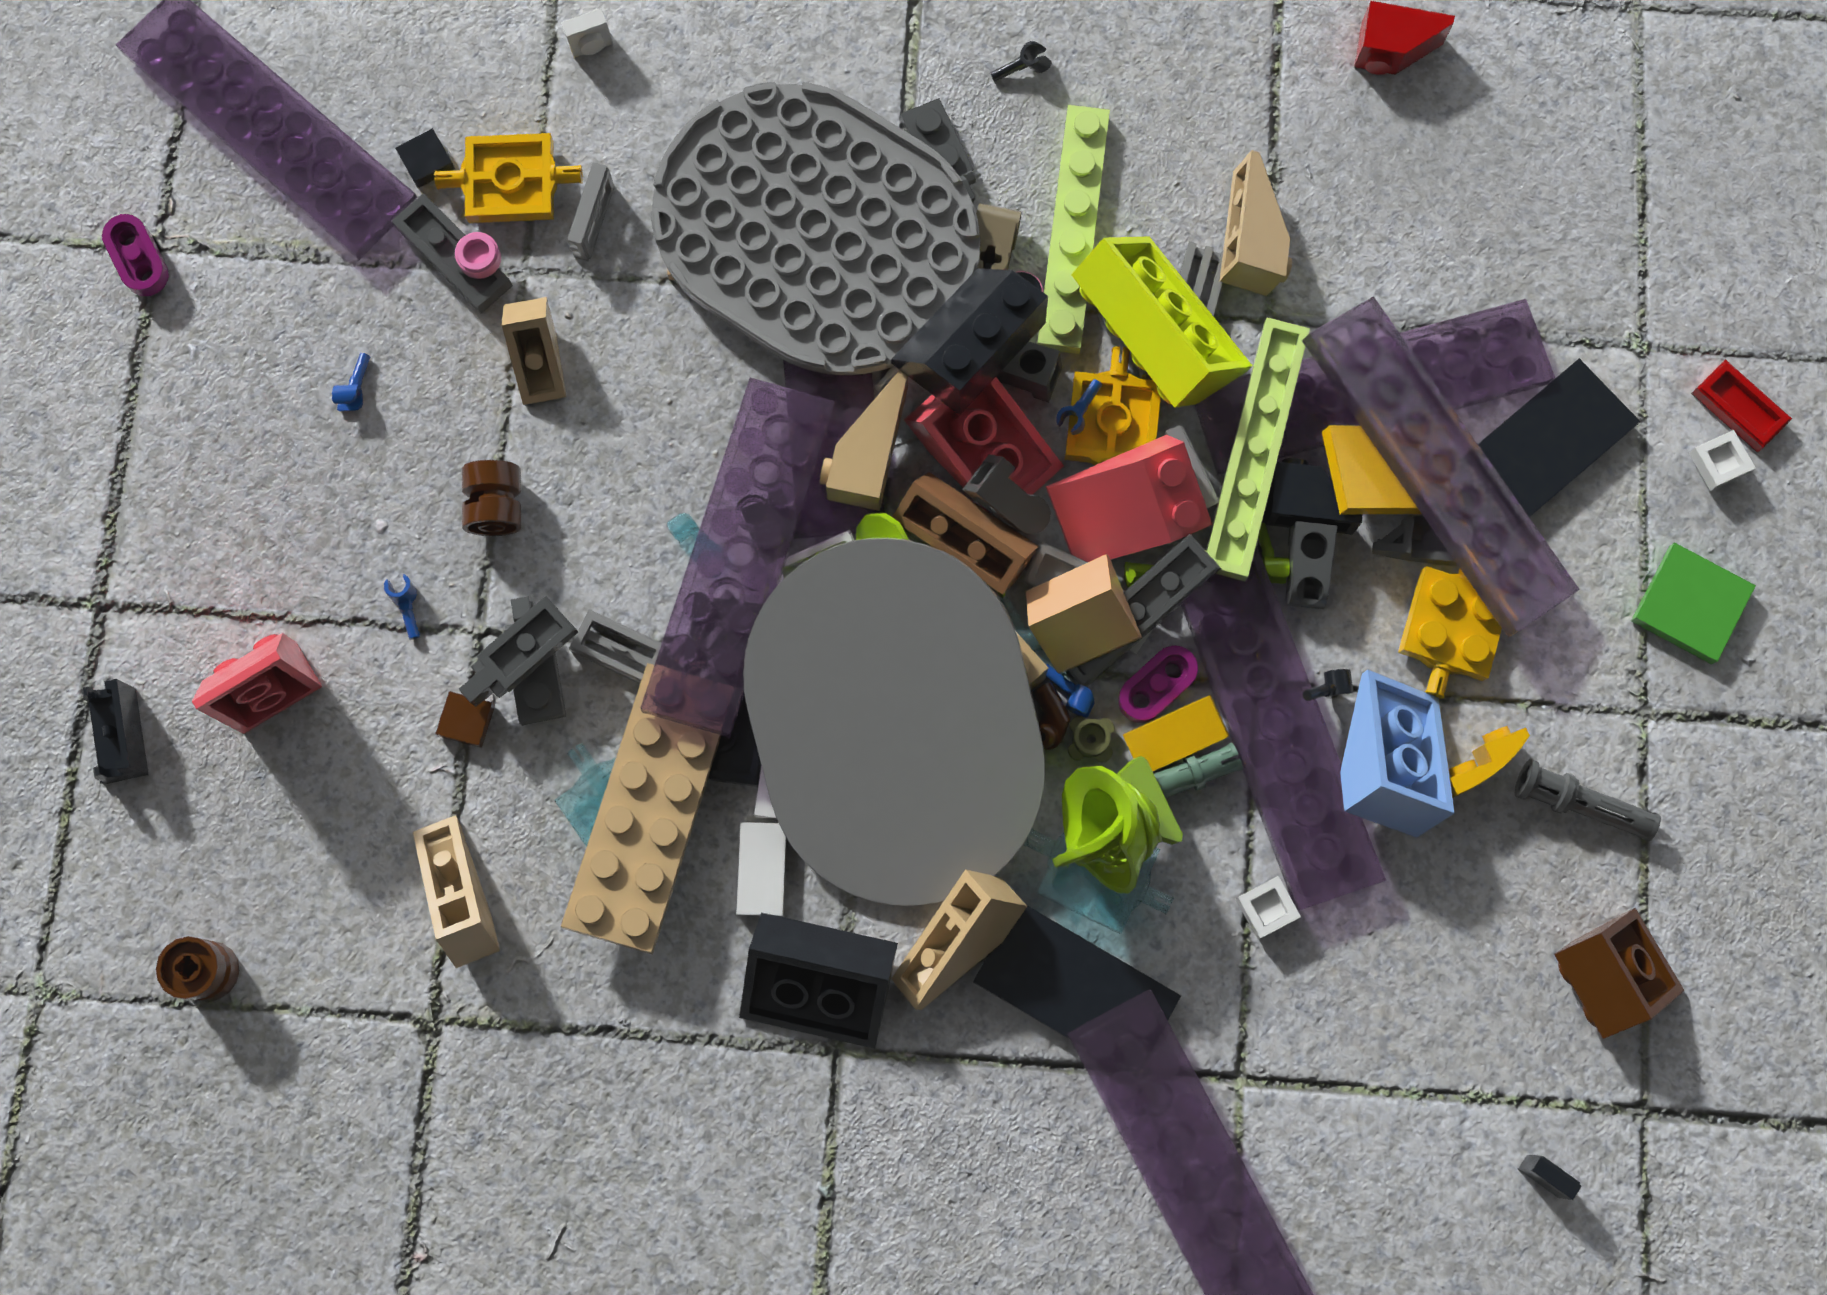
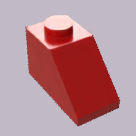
[1354,1,1455,75]

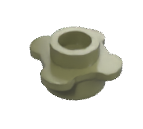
[1068,716,1115,763]

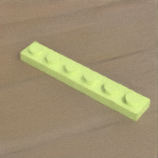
[1037,105,1110,354]
[1206,318,1310,581]

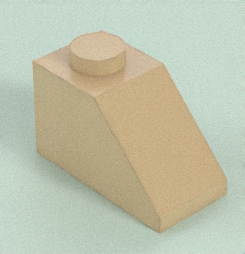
[502,297,566,405]

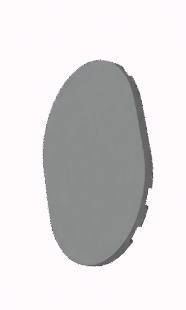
[651,81,981,375]
[743,537,1045,906]

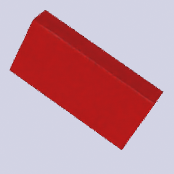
[1691,359,1792,453]

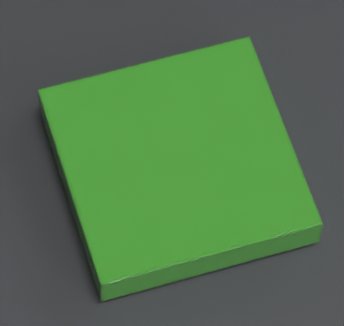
[1631,542,1756,665]

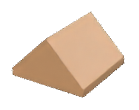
[1026,554,1142,674]

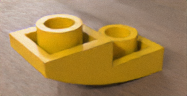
[1123,694,1229,772]
[1449,726,1530,798]

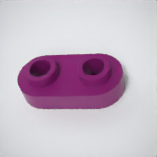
[102,214,169,296]
[1118,645,1198,723]

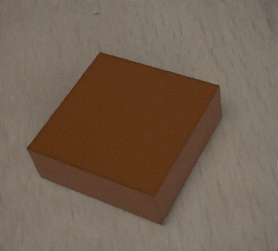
[435,691,495,748]

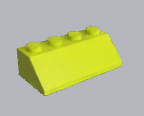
[1071,236,1253,408]

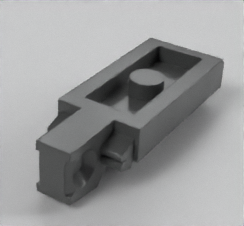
[900,98,976,207]
[459,596,578,707]
[505,596,566,726]

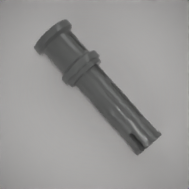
[1514,759,1661,841]

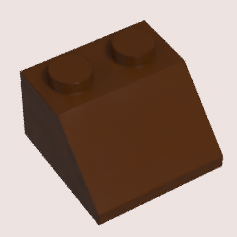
[1554,908,1685,1039]

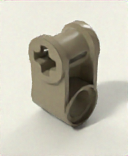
[976,203,1022,270]

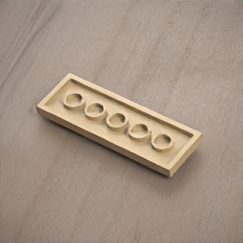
[561,663,735,955]

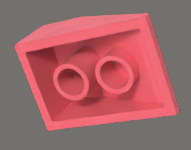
[904,377,1064,513]
[1046,435,1213,562]
[192,633,322,734]

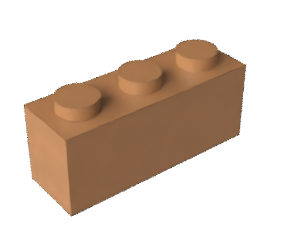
[892,472,1039,594]

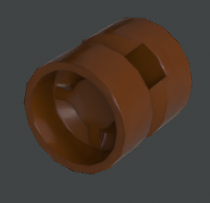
[462,460,521,536]
[156,936,240,1002]

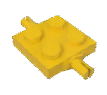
[434,133,583,223]
[1064,346,1161,465]
[1398,550,1511,699]

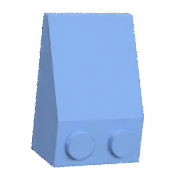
[1340,670,1455,838]

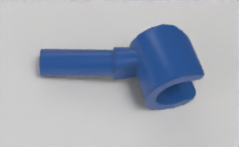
[332,353,371,411]
[1056,379,1102,435]
[384,574,420,640]
[1046,664,1095,718]

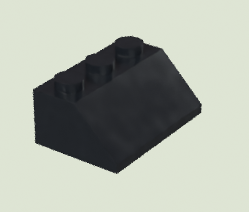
[891,268,1048,415]
[739,912,898,1049]

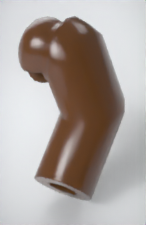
[1032,682,1070,750]

